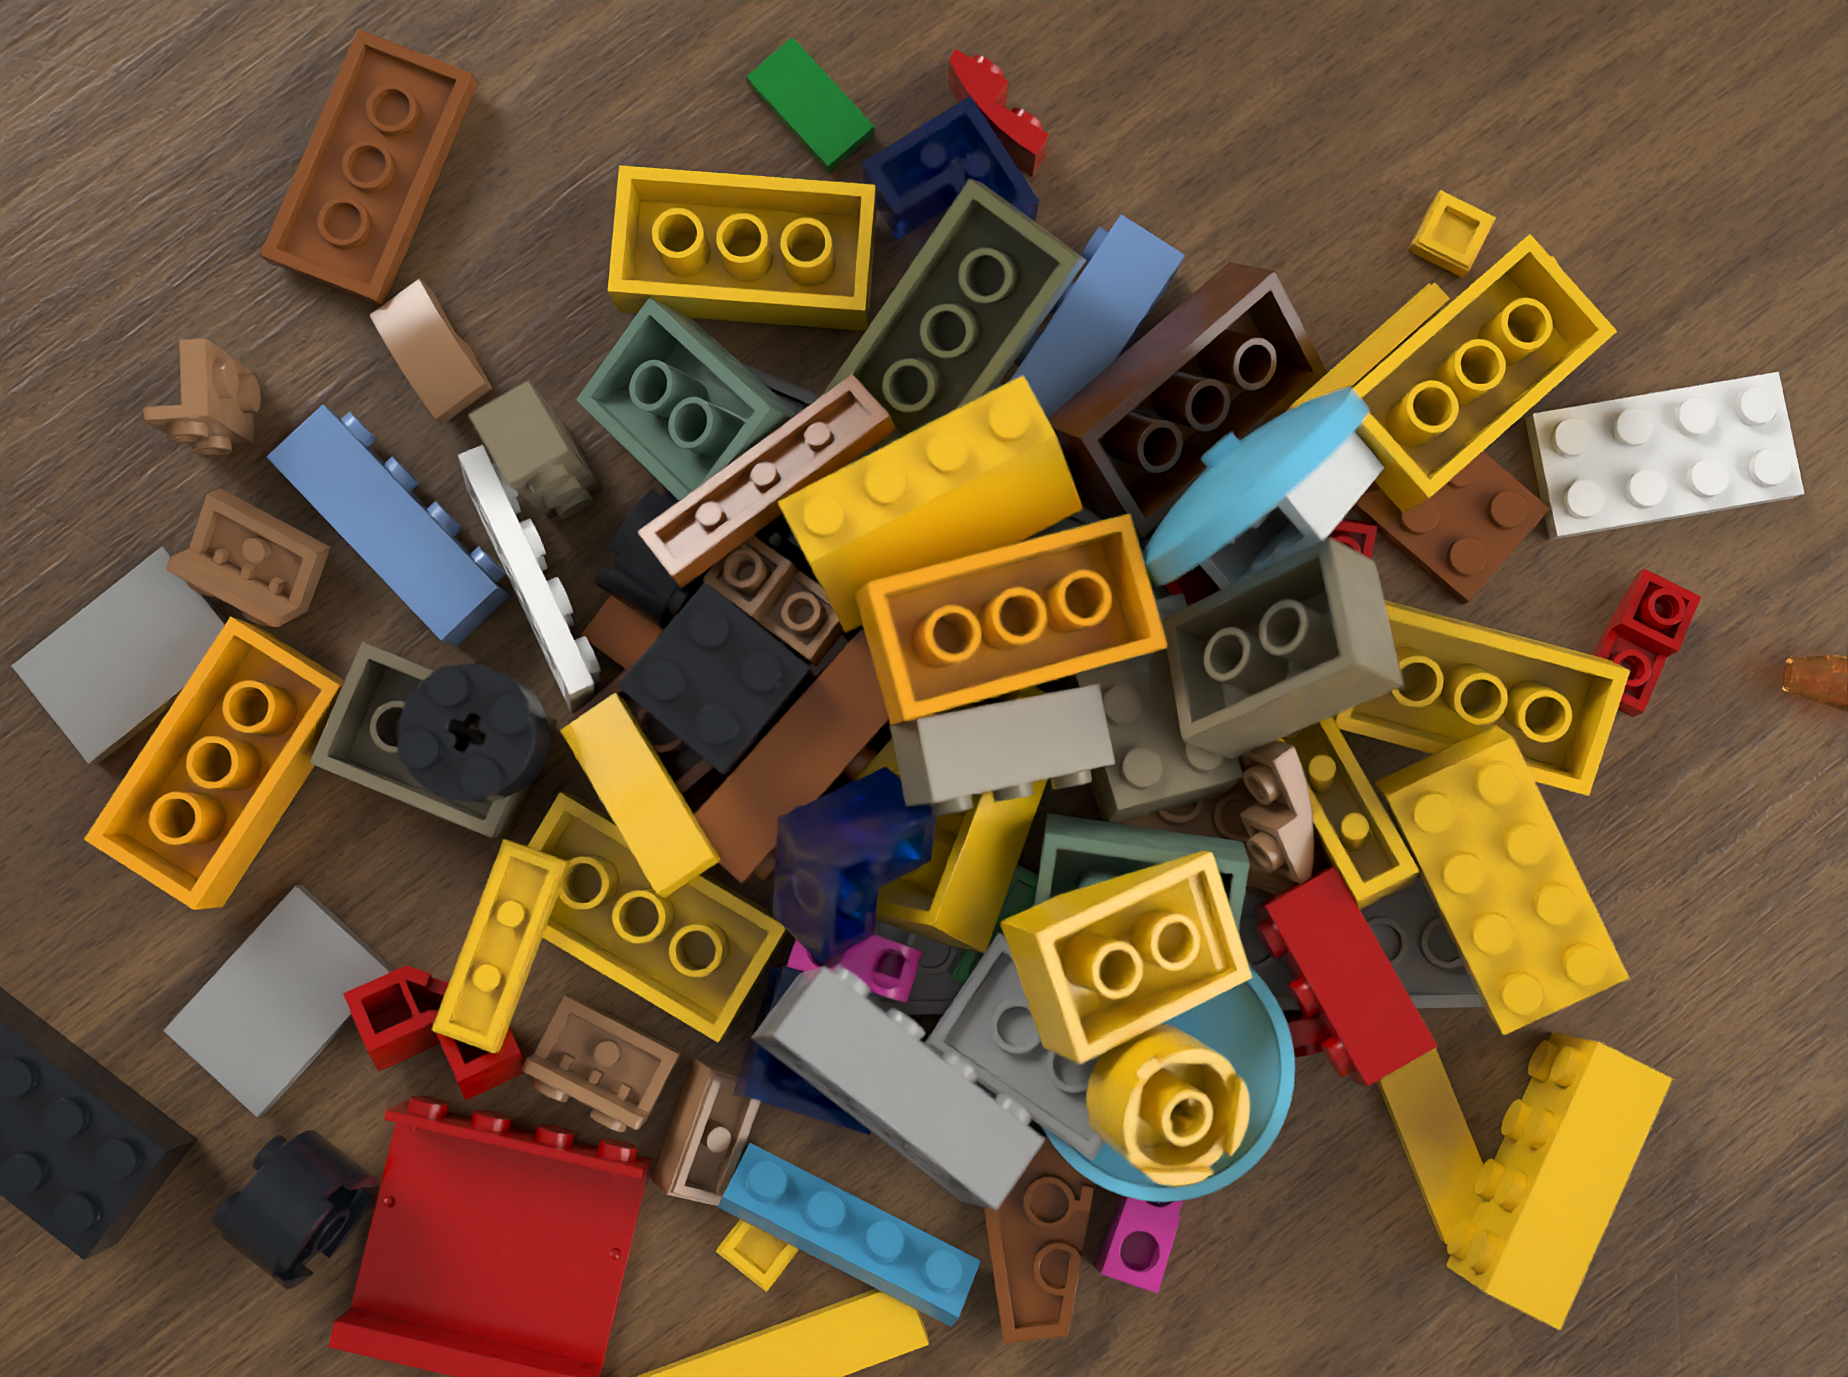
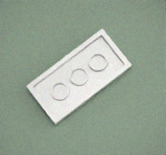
[1525,372,1804,540]
[458,445,601,714]

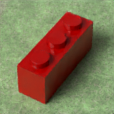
[1254,867,1438,1087]

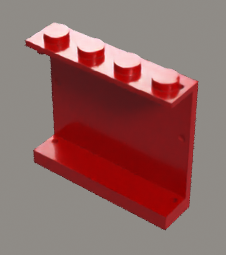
[328,1095,652,1377]

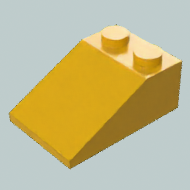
[1000,850,1252,1064]

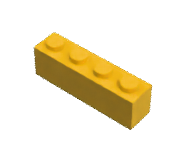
[1277,716,1419,910]

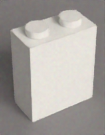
[1199,431,1385,590]

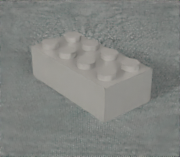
[751,965,1045,1210]

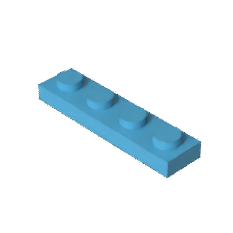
[718,1143,981,1327]

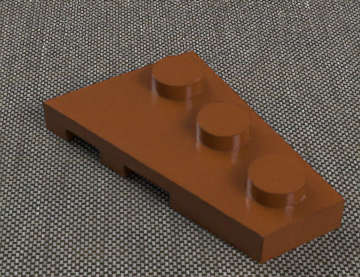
[984,1133,1095,1344]

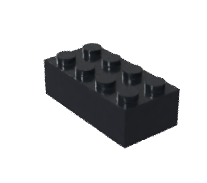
[0,987,197,1260]

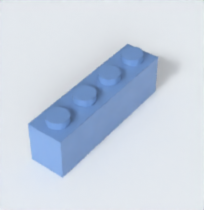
[995,214,1185,419]
[267,404,511,647]

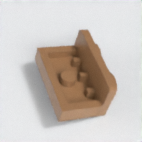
[144,338,261,455]
[166,488,331,627]
[521,993,682,1132]

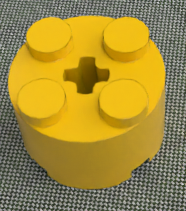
[1087,1024,1250,1186]

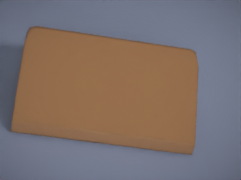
[651,1059,767,1206]

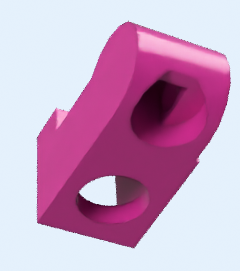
[787,909,923,1003]
[1093,1195,1183,1293]

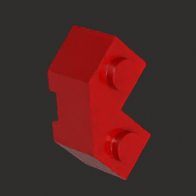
[343,965,525,1101]

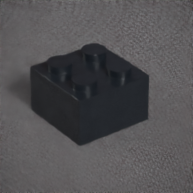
[617,581,815,776]

